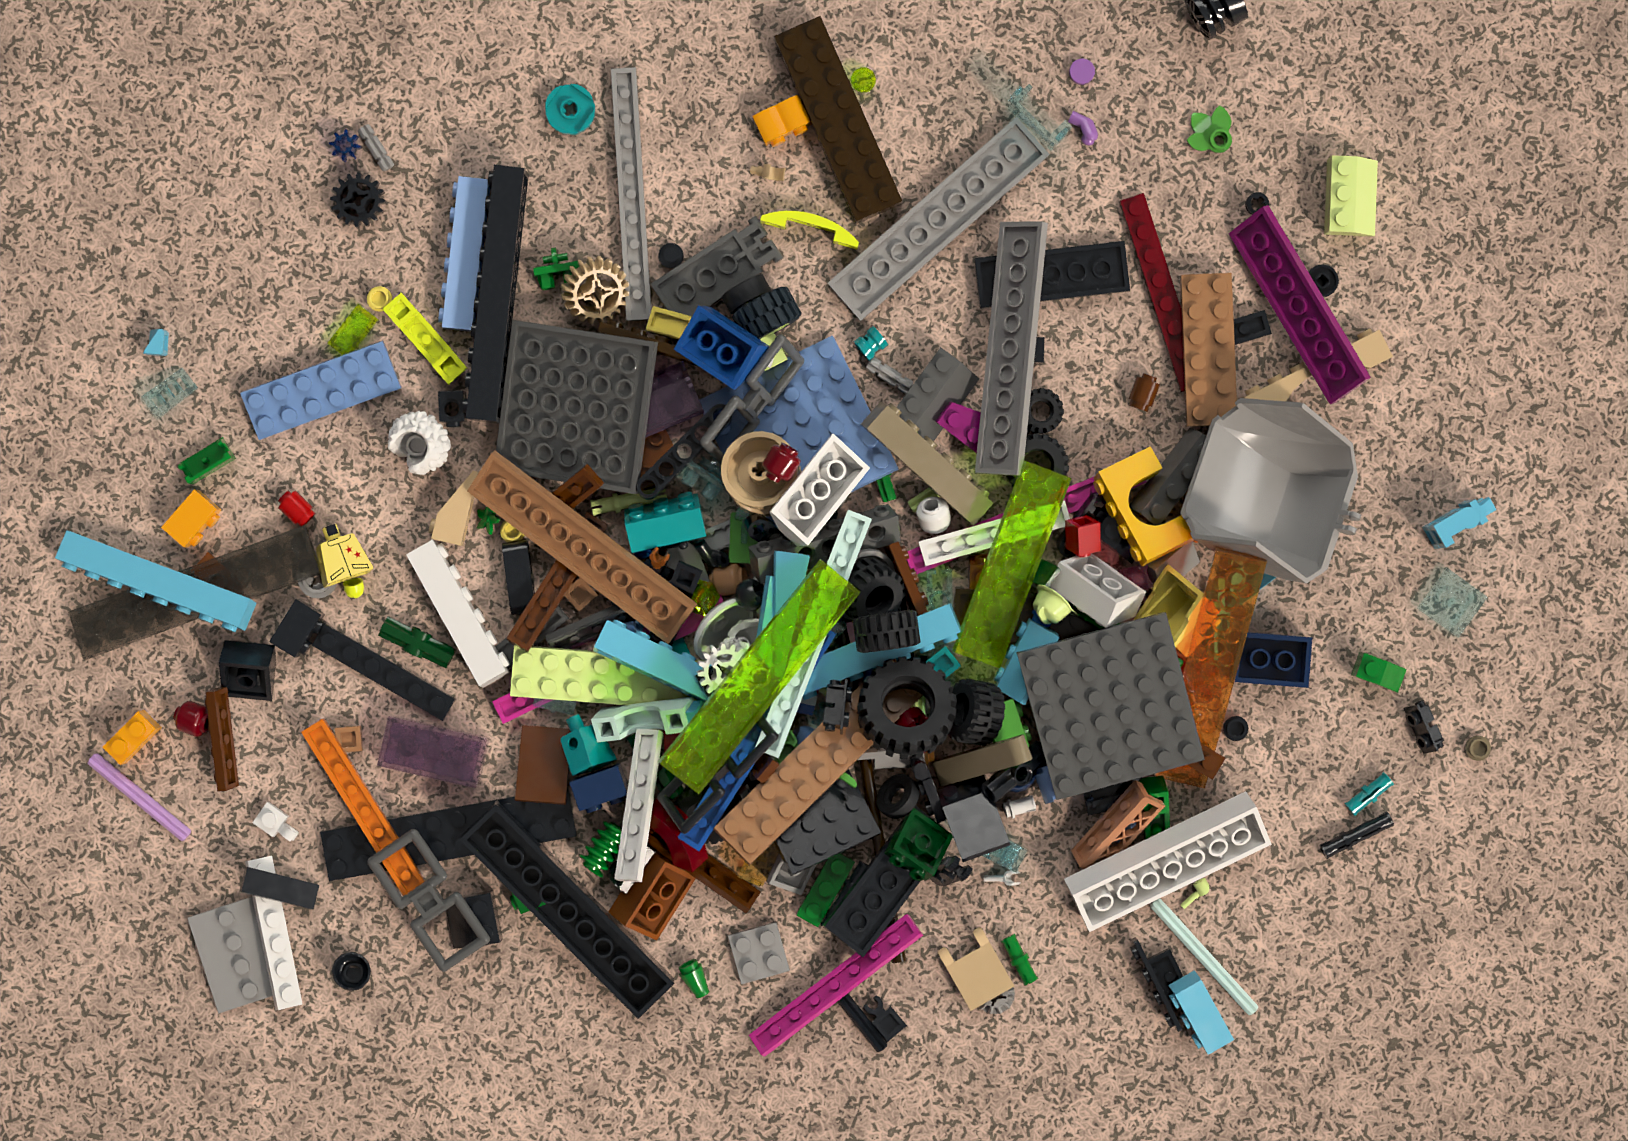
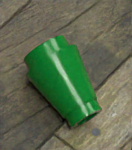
[678,959,710,999]

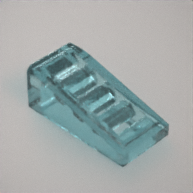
[141,368,198,420]

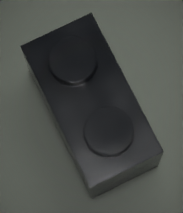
[269,599,325,658]

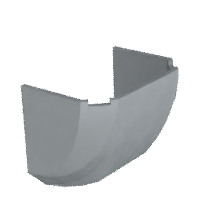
[1180,398,1361,584]

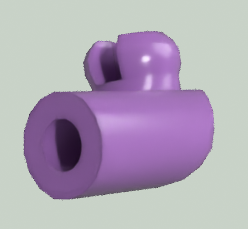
[1068,111,1098,146]

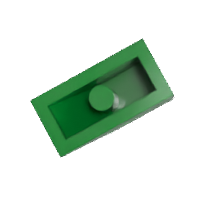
[1350,652,1407,693]

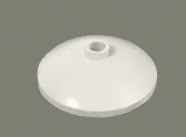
[694,598,757,660]

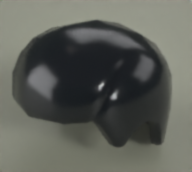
[332,952,371,991]

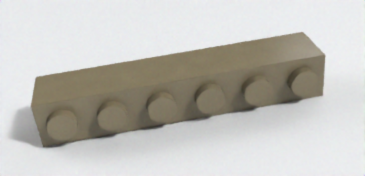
[861,401,993,526]

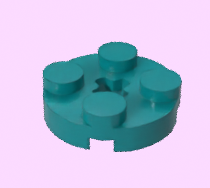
[545,84,596,135]

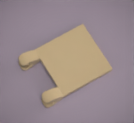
[938,927,1014,1011]

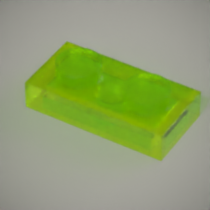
[327,304,379,355]

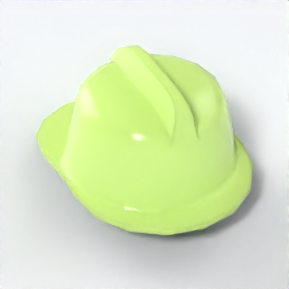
[1033,585,1079,624]

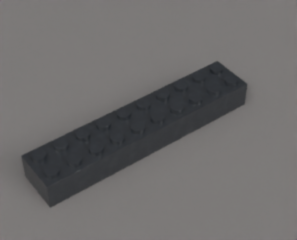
[462,164,529,424]
[460,800,675,1019]

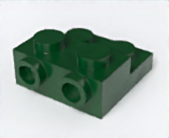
[884,808,953,881]

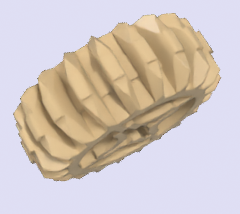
[561,256,629,324]

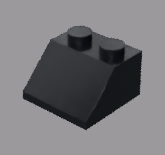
[218,640,276,701]
[446,890,503,949]

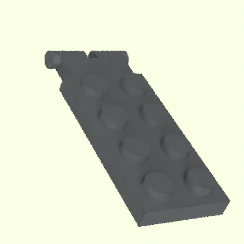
[651,216,783,316]

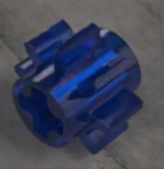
[329,129,362,162]

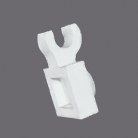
[252,802,299,842]

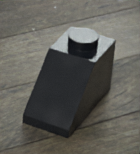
[1100,514,1135,564]

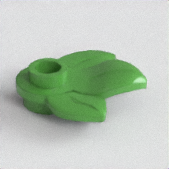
[1187,105,1232,153]

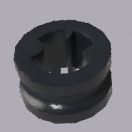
[1245,192,1269,215]

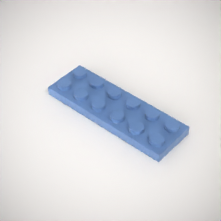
[240,340,401,440]

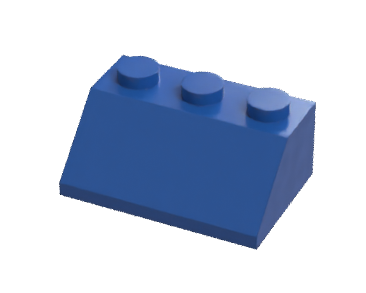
[674,305,769,390]

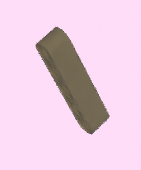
[932,734,1033,786]

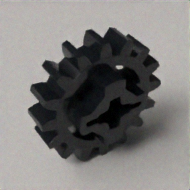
[330,172,387,228]

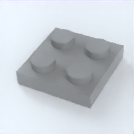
[728,922,790,984]

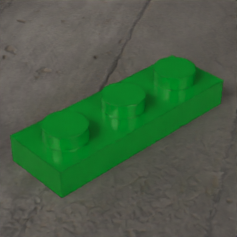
[796,853,855,927]

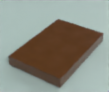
[515,725,570,805]

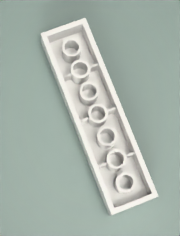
[1064,791,1272,932]

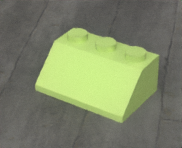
[1324,155,1378,236]

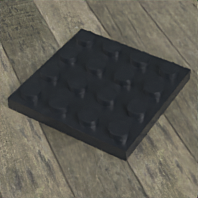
[745,769,881,876]

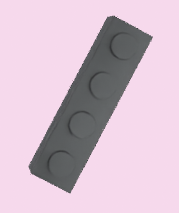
[1129,428,1206,526]

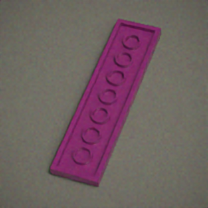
[1228,205,1371,405]

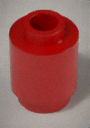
[278,490,316,528]

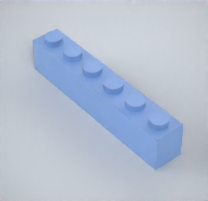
[438,176,490,332]

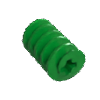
[579,821,622,877]

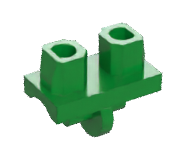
[533,247,579,291]

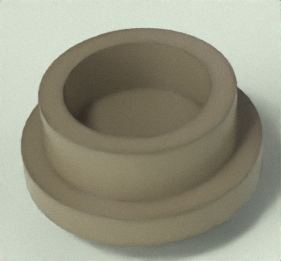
[1465,736,1491,761]

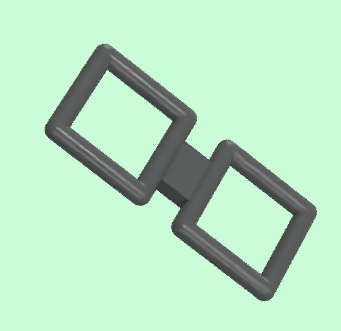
[700,334,804,465]
[367,829,490,972]

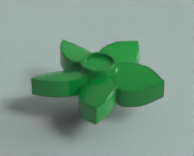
[477,507,501,535]

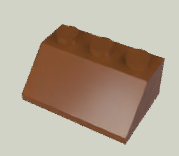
[608,852,696,940]

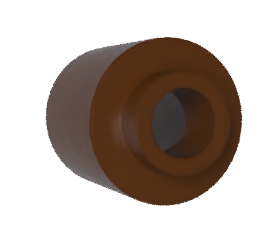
[1128,373,1160,412]

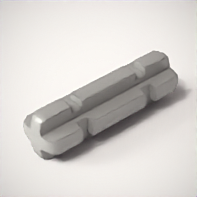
[358,124,394,171]
[866,357,913,394]

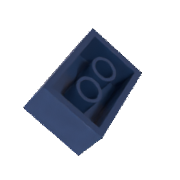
[1228,631,1313,688]

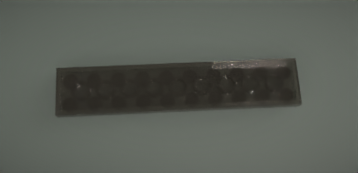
[68,525,321,660]

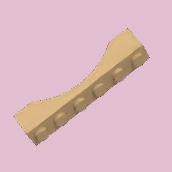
[1243,328,1393,401]

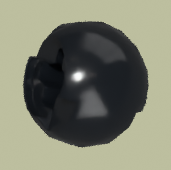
[735,578,764,611]

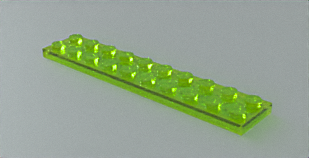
[658,559,861,794]

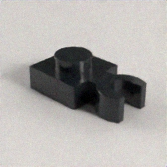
[863,995,907,1042]

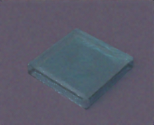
[1417,568,1488,638]

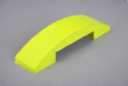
[760,211,859,250]
[383,293,468,385]

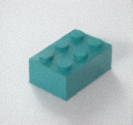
[624,492,706,553]

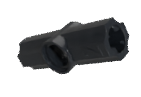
[980,741,1046,803]

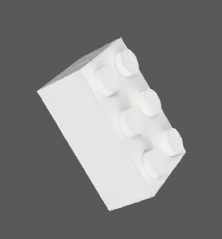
[1050,553,1146,628]

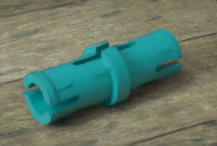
[1345,772,1394,816]

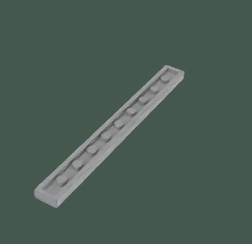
[611,67,651,321]

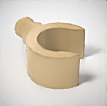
[750,164,786,181]

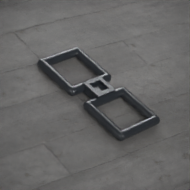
[657,701,778,834]

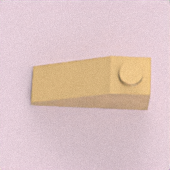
[429,471,479,546]

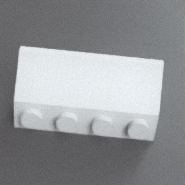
[769,434,870,546]

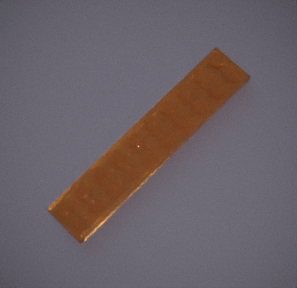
[1156,547,1267,789]

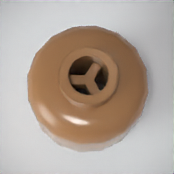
[709,562,748,596]

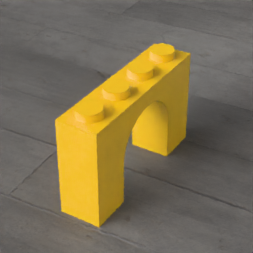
[1093,446,1194,567]

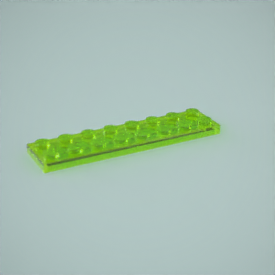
[952,461,1072,668]

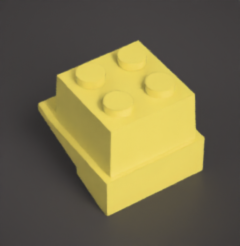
[1134,564,1221,657]

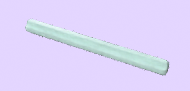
[1150,898,1259,1015]

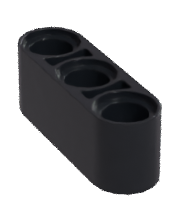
[502,540,535,615]

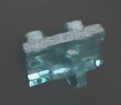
[681,457,725,501]

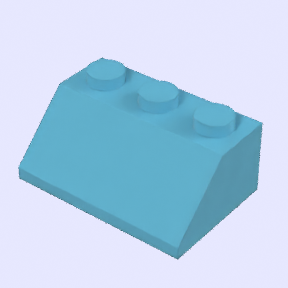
[993,618,1059,705]

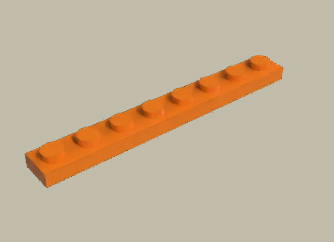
[301,718,425,896]

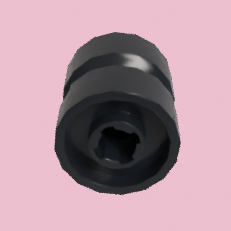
[1308,264,1339,298]

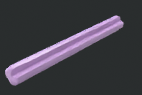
[87,753,191,841]

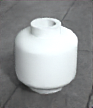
[916,497,951,534]

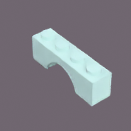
[591,697,694,742]

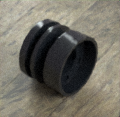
[1184,0,1248,40]

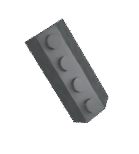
[897,347,980,441]

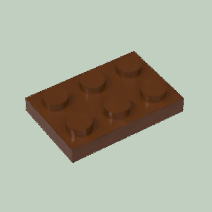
[884,542,929,616]

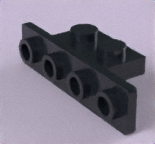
[1130,937,1183,1032]

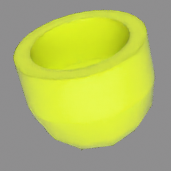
[343,578,364,598]

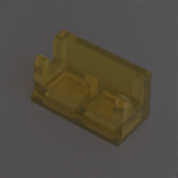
[737,842,779,887]

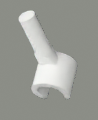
[984,870,1021,886]

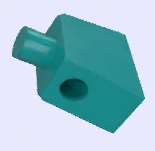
[561,714,617,776]

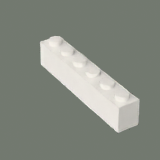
[406,540,510,688]

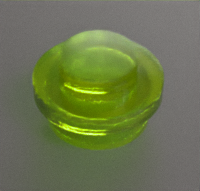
[851,67,876,93]

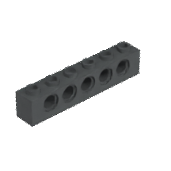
[748,504,901,584]

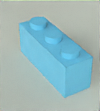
[1168,970,1234,1055]

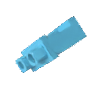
[1422,497,1496,549]

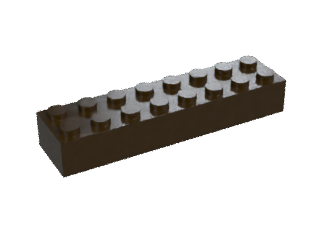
[774,16,902,224]

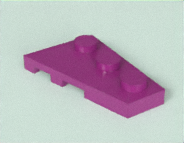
[935,402,981,454]

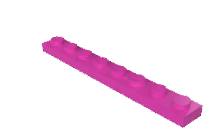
[749,914,923,1057]

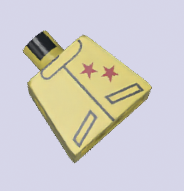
[316,524,373,588]

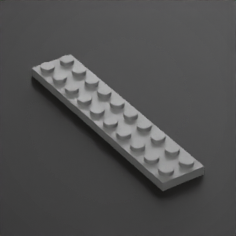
[827,117,1050,322]
[975,221,1048,476]

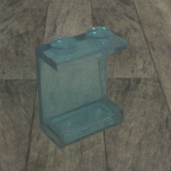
[1008,84,1072,152]

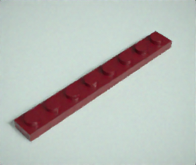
[1119,193,1185,392]

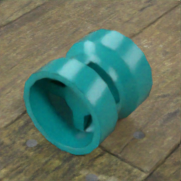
[853,326,888,361]

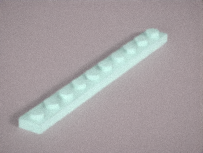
[755,510,872,758]

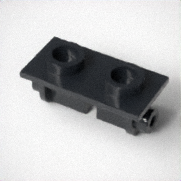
[823,679,852,735]
[1403,700,1444,754]
[1083,781,1133,816]

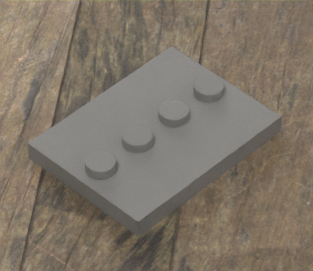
[187,897,273,1014]

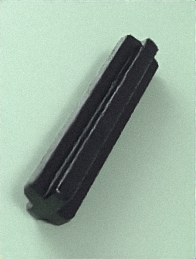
[837,993,888,1053]

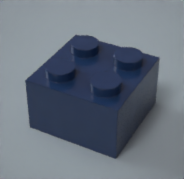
[569,763,628,813]

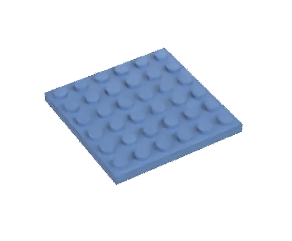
[697,335,899,532]

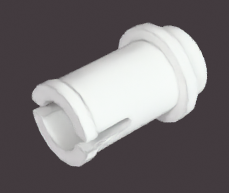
[1003,795,1036,819]

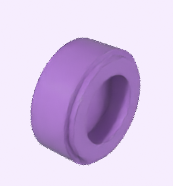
[1069,58,1095,85]

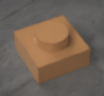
[565,578,598,612]
[335,725,363,752]

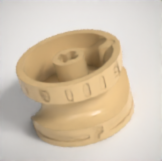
[721,431,801,517]

